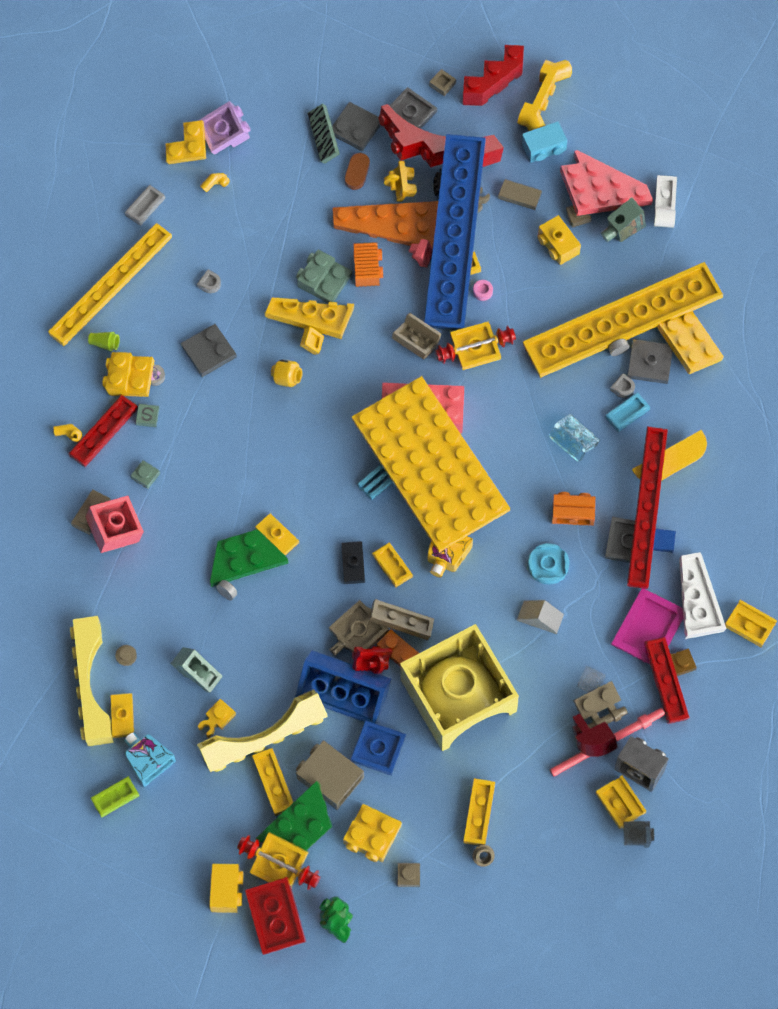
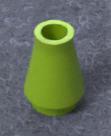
[88,332,120,352]

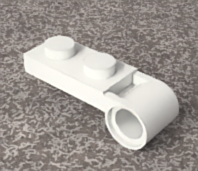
[654,175,677,228]

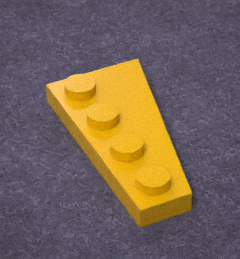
[265,297,354,339]

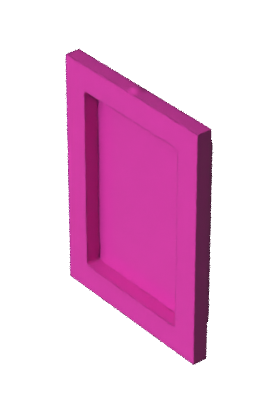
[611,589,684,664]

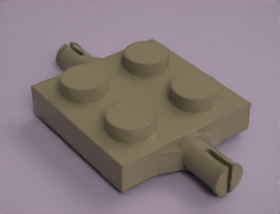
[329,600,389,656]

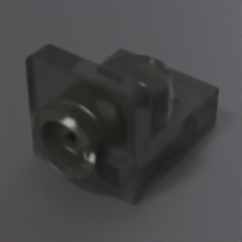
[623,821,655,848]

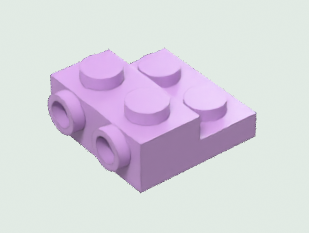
[198,101,251,155]

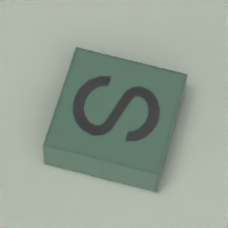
[136,404,160,427]

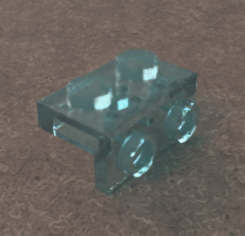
[549,414,600,462]

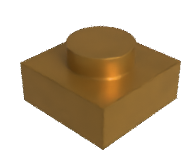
[671,648,697,676]

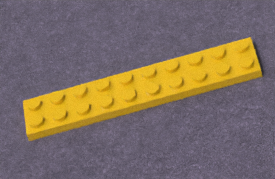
[523,262,723,378]

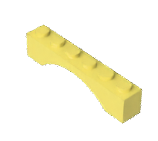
[70,616,114,746]
[197,689,328,772]

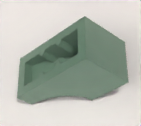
[170,647,223,693]

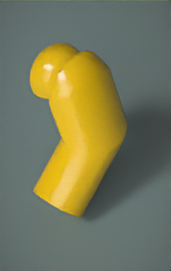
[200,173,230,192]
[53,424,82,442]

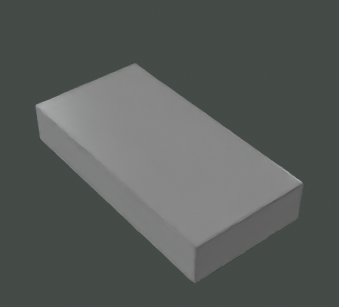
[125,185,165,226]

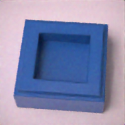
[653,529,676,553]

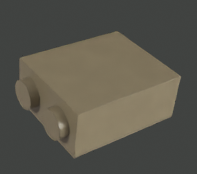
[296,740,364,810]

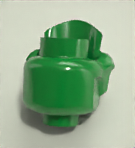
[319,896,353,943]

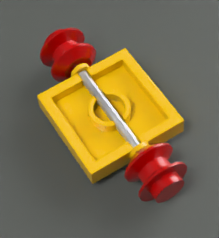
[435,321,516,370]
[237,832,321,890]

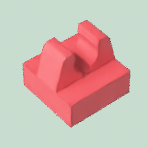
[409,239,433,268]

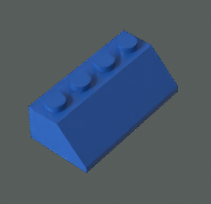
[295,650,392,724]

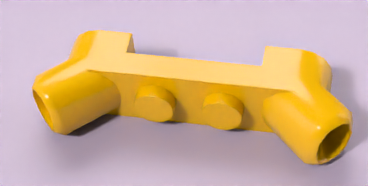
[517,60,572,131]

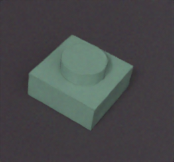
[131,460,160,489]

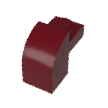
[572,713,618,757]

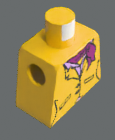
[428,536,473,578]

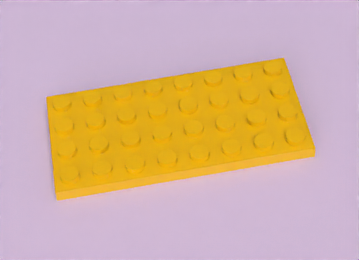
[351,376,510,552]

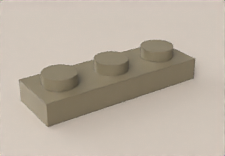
[369,599,434,640]

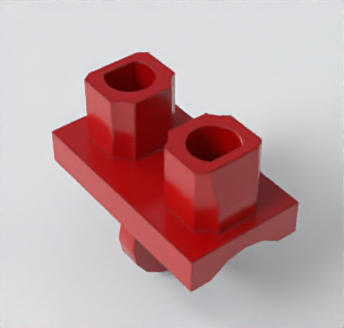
[352,646,393,674]

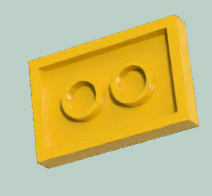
[657,311,724,374]

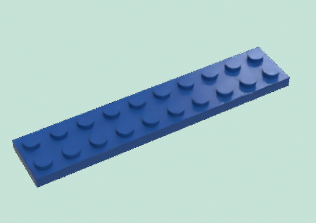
[424,134,486,330]

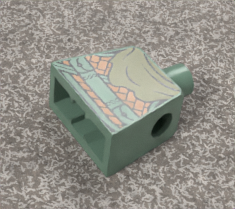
[601,197,646,242]

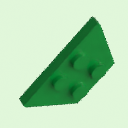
[210,529,288,587]
[255,781,332,851]

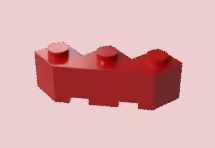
[463,45,524,106]

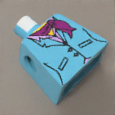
[124,732,176,787]

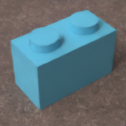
[522,121,567,163]

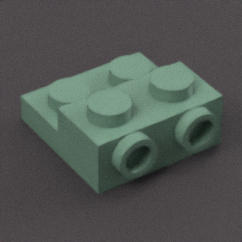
[296,249,352,303]

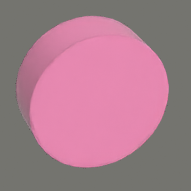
[473,280,493,301]

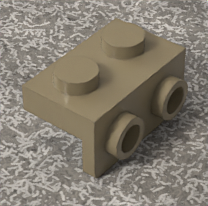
[392,313,441,360]

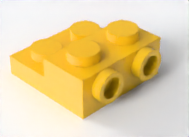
[103,352,155,397]
[343,804,402,863]

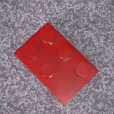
[245,877,306,955]

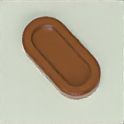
[345,153,370,190]

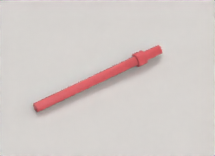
[550,708,665,777]

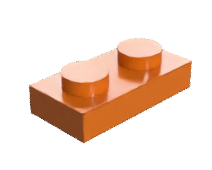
[377,629,419,666]

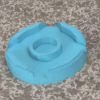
[527,543,570,585]

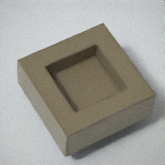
[429,69,456,96]
[566,205,591,228]
[398,863,420,887]

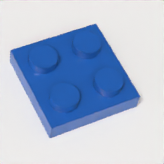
[351,720,406,776]

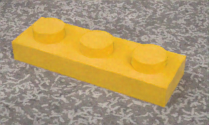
[252,748,293,816]
[463,778,495,846]

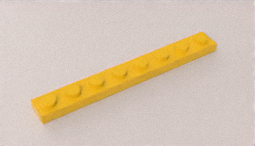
[48,223,172,346]

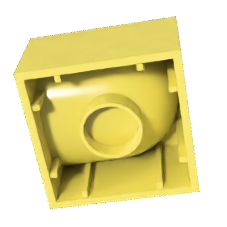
[400,624,519,751]

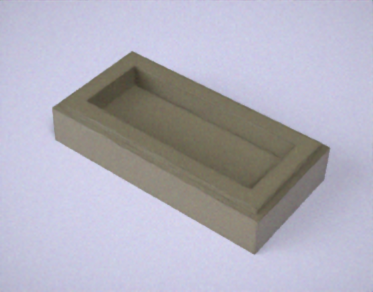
[498,179,542,210]

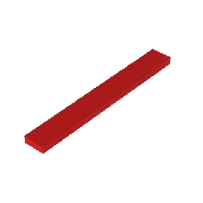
[627,426,668,589]

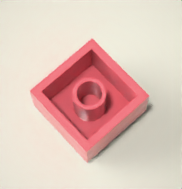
[86,496,144,553]

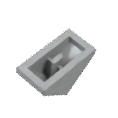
[517,600,564,634]

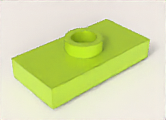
[91,776,139,818]

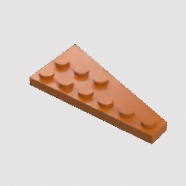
[333,201,438,248]

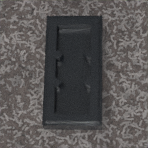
[341,541,365,584]

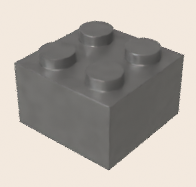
[614,736,669,792]

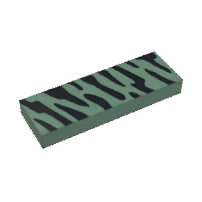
[307,104,340,164]

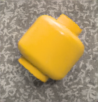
[271,359,302,387]

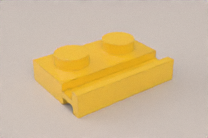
[725,600,777,648]
[595,775,646,829]

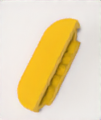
[632,430,707,480]

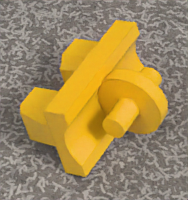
[384,161,417,202]

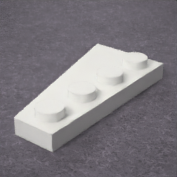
[679,552,727,639]

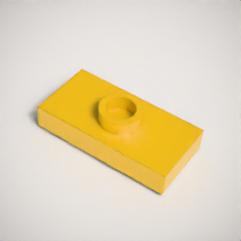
[255,513,299,556]
[372,542,413,588]
[111,693,134,738]

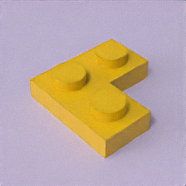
[165,120,206,164]

